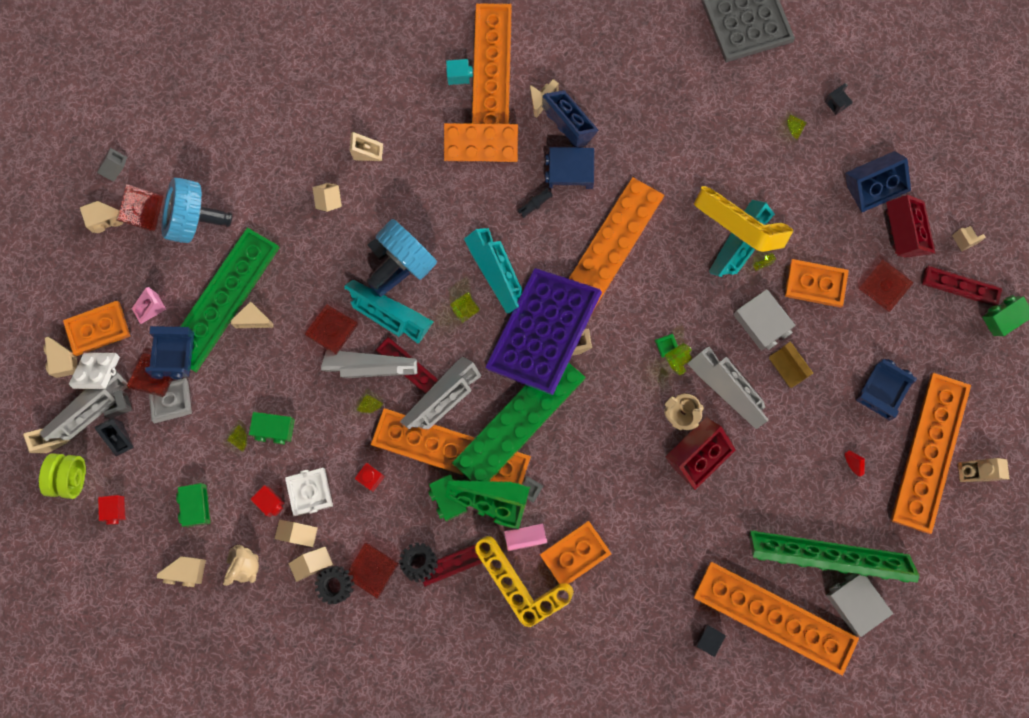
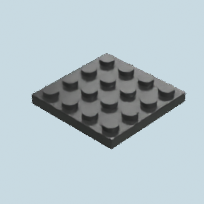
[701,0,795,63]

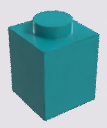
[446,59,473,85]

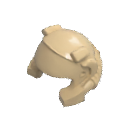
[664,394,704,430]
[223,545,259,586]

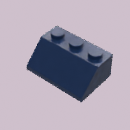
[542,90,599,148]
[845,151,911,213]

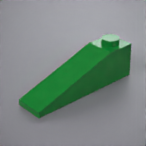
[445,481,530,530]

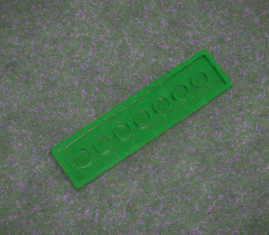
[180,228,280,373]
[452,362,586,481]
[749,530,920,583]

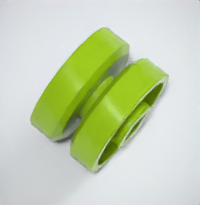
[39,453,86,499]

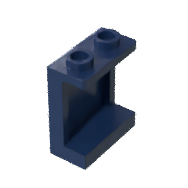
[546,147,594,189]
[145,326,194,379]
[856,359,917,421]

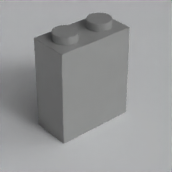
[734,289,796,351]
[826,573,893,637]

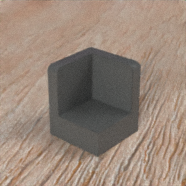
[97,148,127,181]
[103,390,132,419]

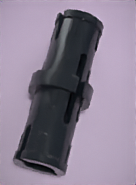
[517,187,553,219]

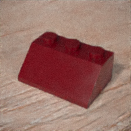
[886,195,936,258]
[665,417,736,490]

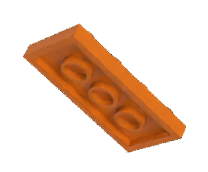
[444,123,518,162]

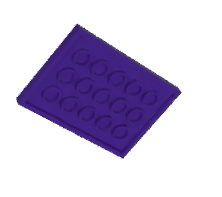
[485,268,602,395]

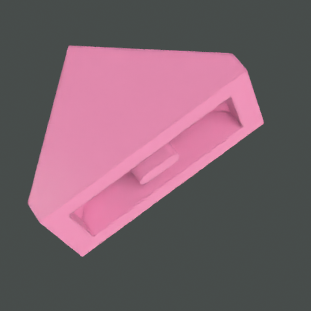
[132,287,166,324]

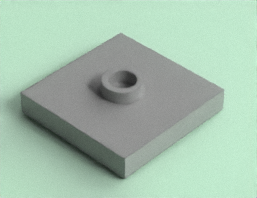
[148,378,192,423]

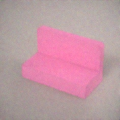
[504,524,547,551]

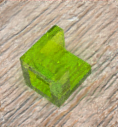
[450,292,480,323]
[664,343,692,375]

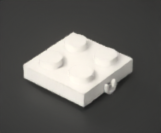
[69,353,120,389]
[285,468,333,516]

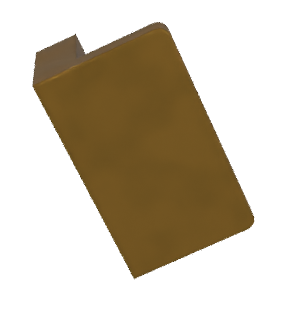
[769,341,813,388]

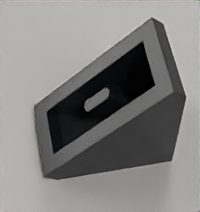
[95,418,134,456]

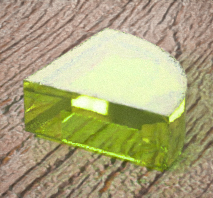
[787,115,807,140]
[753,253,776,271]
[357,394,383,413]
[227,425,247,452]

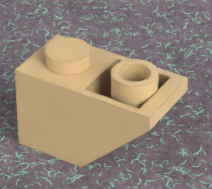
[80,201,128,233]
[44,337,78,378]
[958,458,1010,482]
[157,557,206,587]

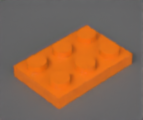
[785,259,849,308]
[63,301,130,356]
[540,521,612,584]

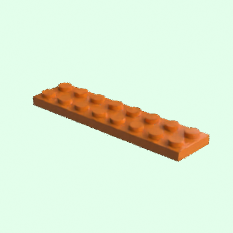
[472,4,512,124]
[569,177,665,313]
[890,373,971,534]
[371,408,531,484]
[693,562,859,676]

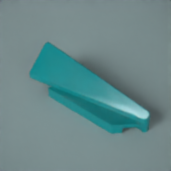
[709,200,775,277]
[464,228,523,313]
[344,280,434,344]

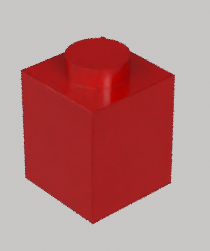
[354,463,385,492]
[250,485,284,517]
[98,495,125,525]

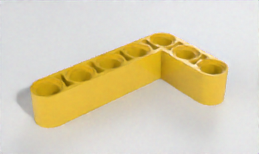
[694,186,793,252]
[475,536,573,627]

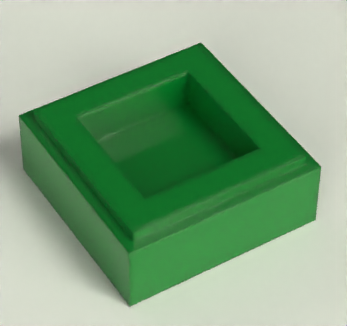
[655,334,680,358]

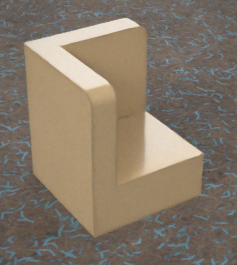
[313,183,341,212]
[952,226,986,251]

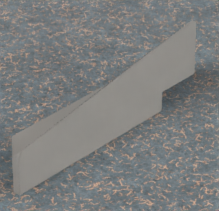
[688,347,768,429]
[321,350,417,378]
[400,357,482,429]
[40,369,130,441]

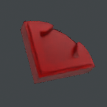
[845,450,865,477]

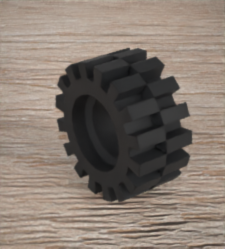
[399,543,438,583]
[315,566,354,605]

